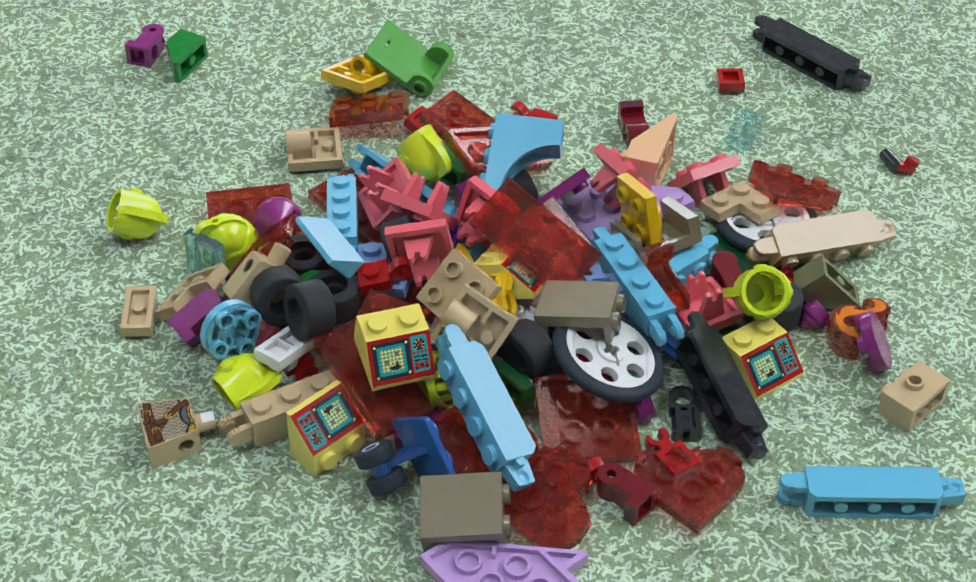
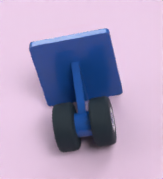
[354,416,456,497]

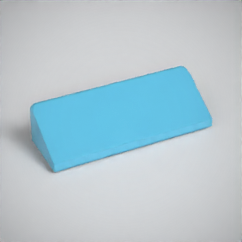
[295,216,364,279]

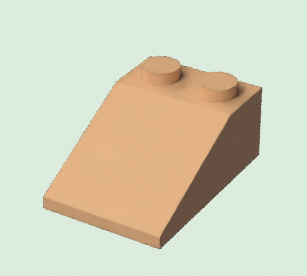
[621,114,678,186]

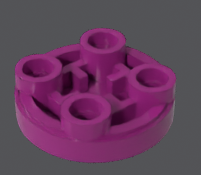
[854,310,892,374]

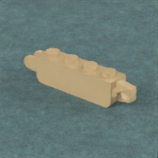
[746,209,897,268]
[218,359,373,447]

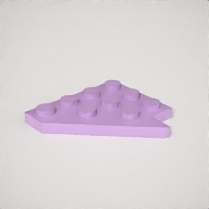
[556,181,695,248]
[420,541,589,582]

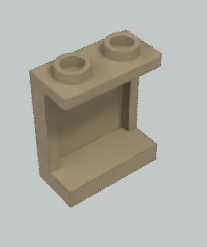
[609,196,702,264]
[534,280,626,343]
[419,472,511,552]

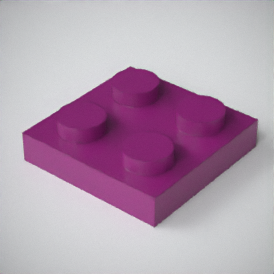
[536,167,591,211]

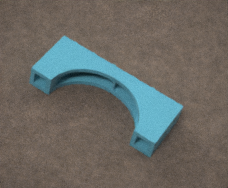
[467,113,565,267]

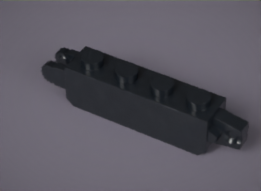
[752,15,872,91]
[675,311,768,460]

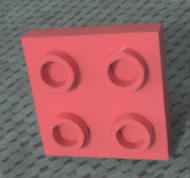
[589,143,652,210]
[667,153,741,208]
[357,156,421,233]
[380,173,458,231]
[455,175,520,249]
[384,218,454,287]
[666,271,744,330]

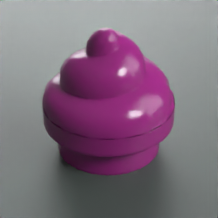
[800,299,831,329]
[623,396,657,424]

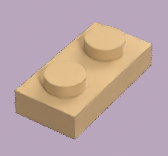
[120,286,158,337]

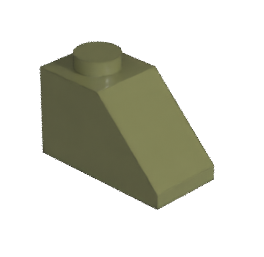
[793,255,861,309]

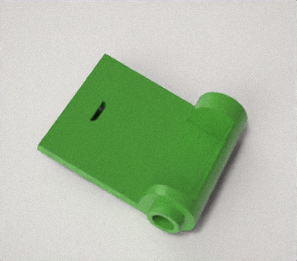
[363,19,454,97]

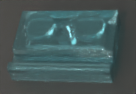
[183,228,228,294]

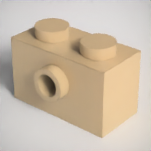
[877,360,950,433]

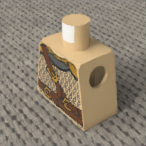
[136,398,217,469]

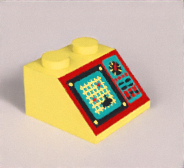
[474,242,551,299]
[354,303,435,391]
[722,319,804,401]
[286,380,365,477]

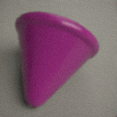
[254,197,302,244]

